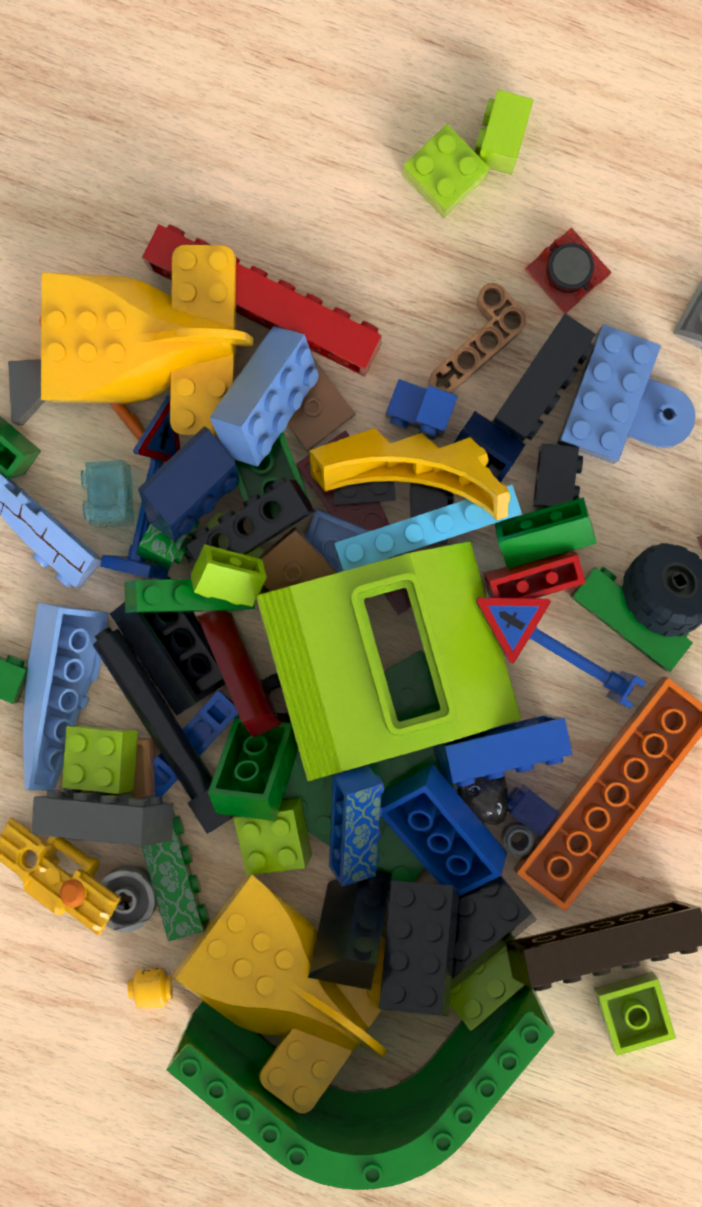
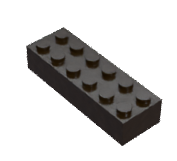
[506,900,702,991]

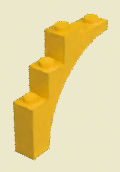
[309,428,510,520]

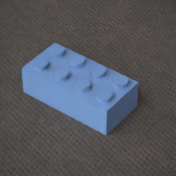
[210,326,319,467]

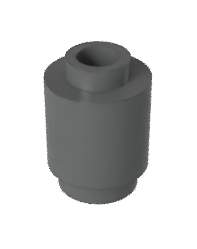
[501,822,534,856]

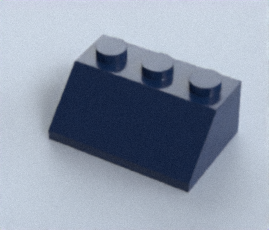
[138,426,239,542]

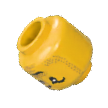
[128,968,173,1009]

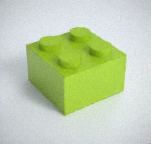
[474,89,534,175]
[402,124,490,218]
[62,724,138,794]
[234,798,312,876]
[594,971,676,1056]

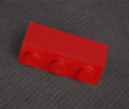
[483,550,585,598]

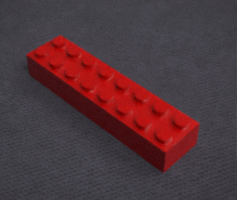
[142,224,382,377]

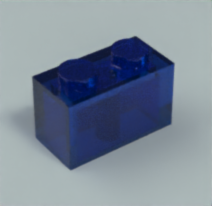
[505,784,559,837]

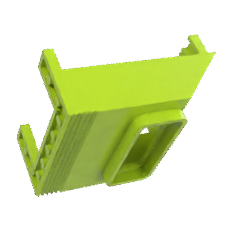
[256,541,521,781]

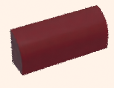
[197,611,282,738]

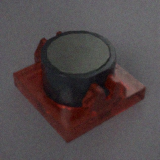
[525,227,611,314]

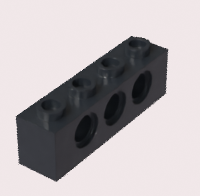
[186,478,315,562]

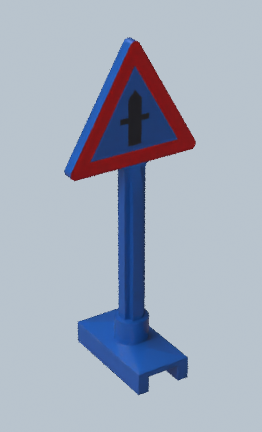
[100,396,180,580]
[476,598,646,708]

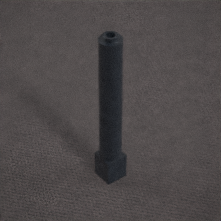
[93,627,234,834]

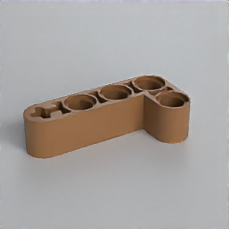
[428,283,526,394]

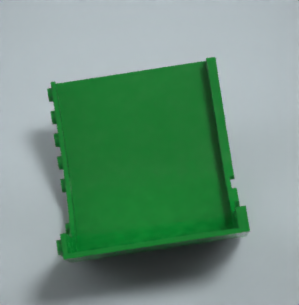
[166,986,555,1190]

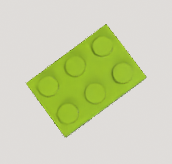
[450,938,525,1032]

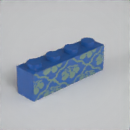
[329,765,384,887]

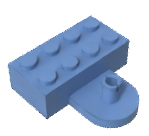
[557,324,695,464]

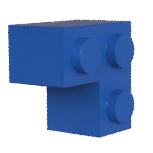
[386,379,458,440]

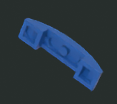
[153,689,238,797]

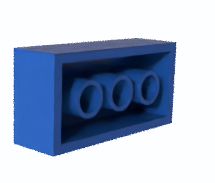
[433,714,573,787]
[381,764,507,896]

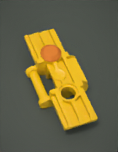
[0,818,121,935]

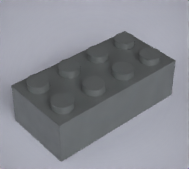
[32,788,174,846]

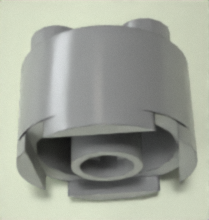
[100,865,158,933]

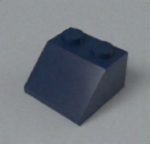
[454,411,526,483]

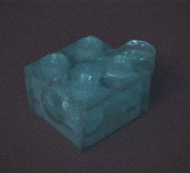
[81,460,135,528]

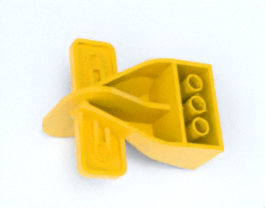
[41,245,254,436]
[171,875,388,1113]

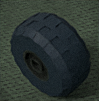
[622,543,702,637]

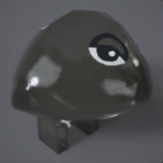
[457,776,508,825]

